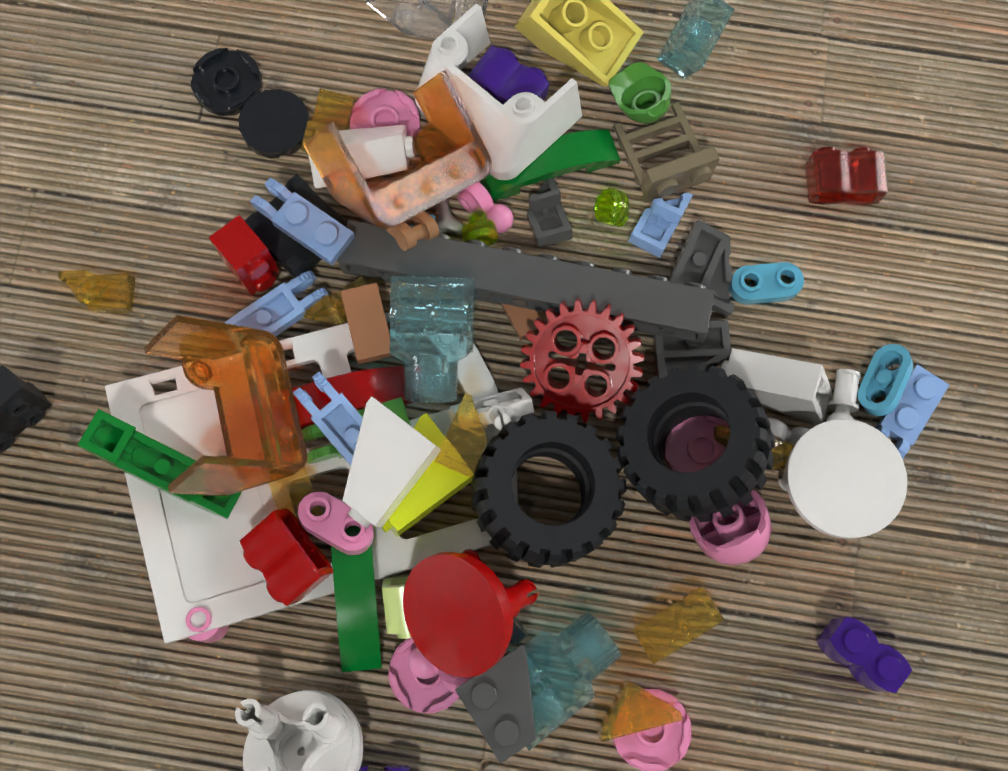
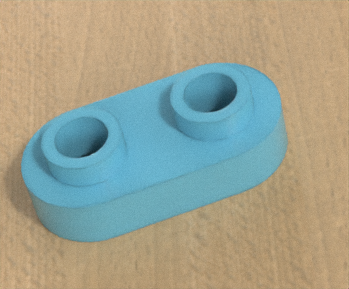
[729,262,804,305]
[858,344,913,416]

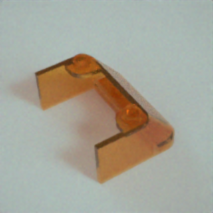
[303,70,492,229]
[144,315,308,496]

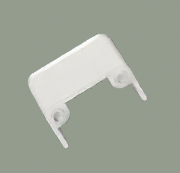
[415,3,582,180]

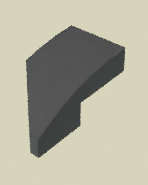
[527,178,573,248]

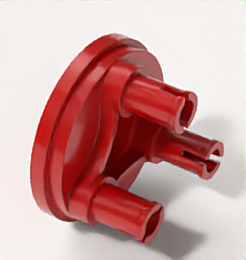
[403,549,538,678]

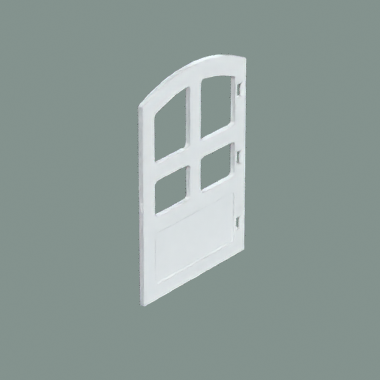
[105,312,518,644]

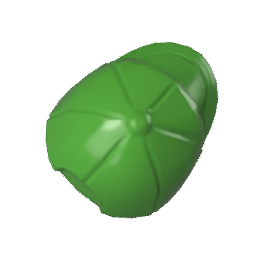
[609,62,672,124]

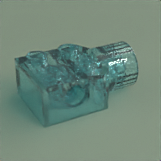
[390,275,475,403]
[524,611,622,751]

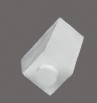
[308,125,415,188]
[721,348,833,425]
[342,396,441,528]

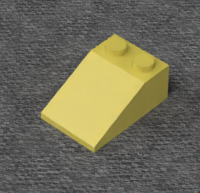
[514,0,644,87]

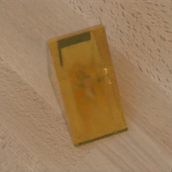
[597,680,683,742]

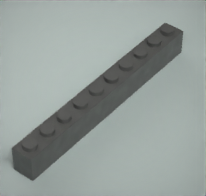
[337,219,715,345]

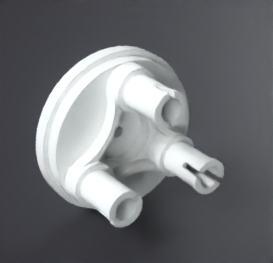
[778,419,907,539]
[235,690,363,771]

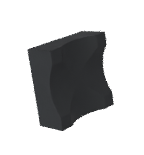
[245,174,348,278]
[0,365,52,453]

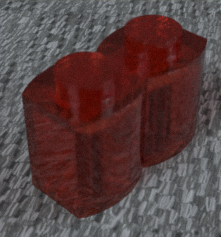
[805,146,888,205]

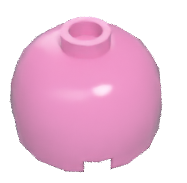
[689,490,772,565]

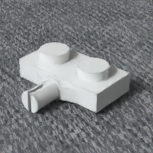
[449,387,534,433]

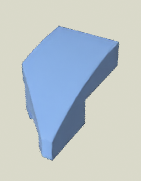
[628,193,693,258]

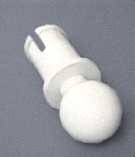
[826,369,861,422]

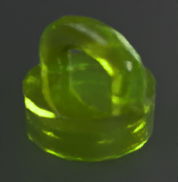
[594,188,629,227]
[461,209,499,247]

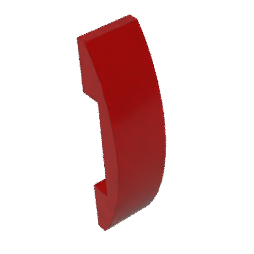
[256,366,415,442]

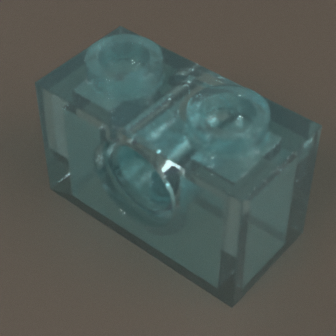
[657,0,735,79]

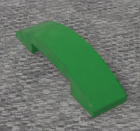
[475,129,621,202]
[77,409,246,519]
[331,526,382,673]

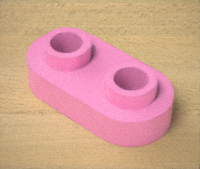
[298,492,374,555]

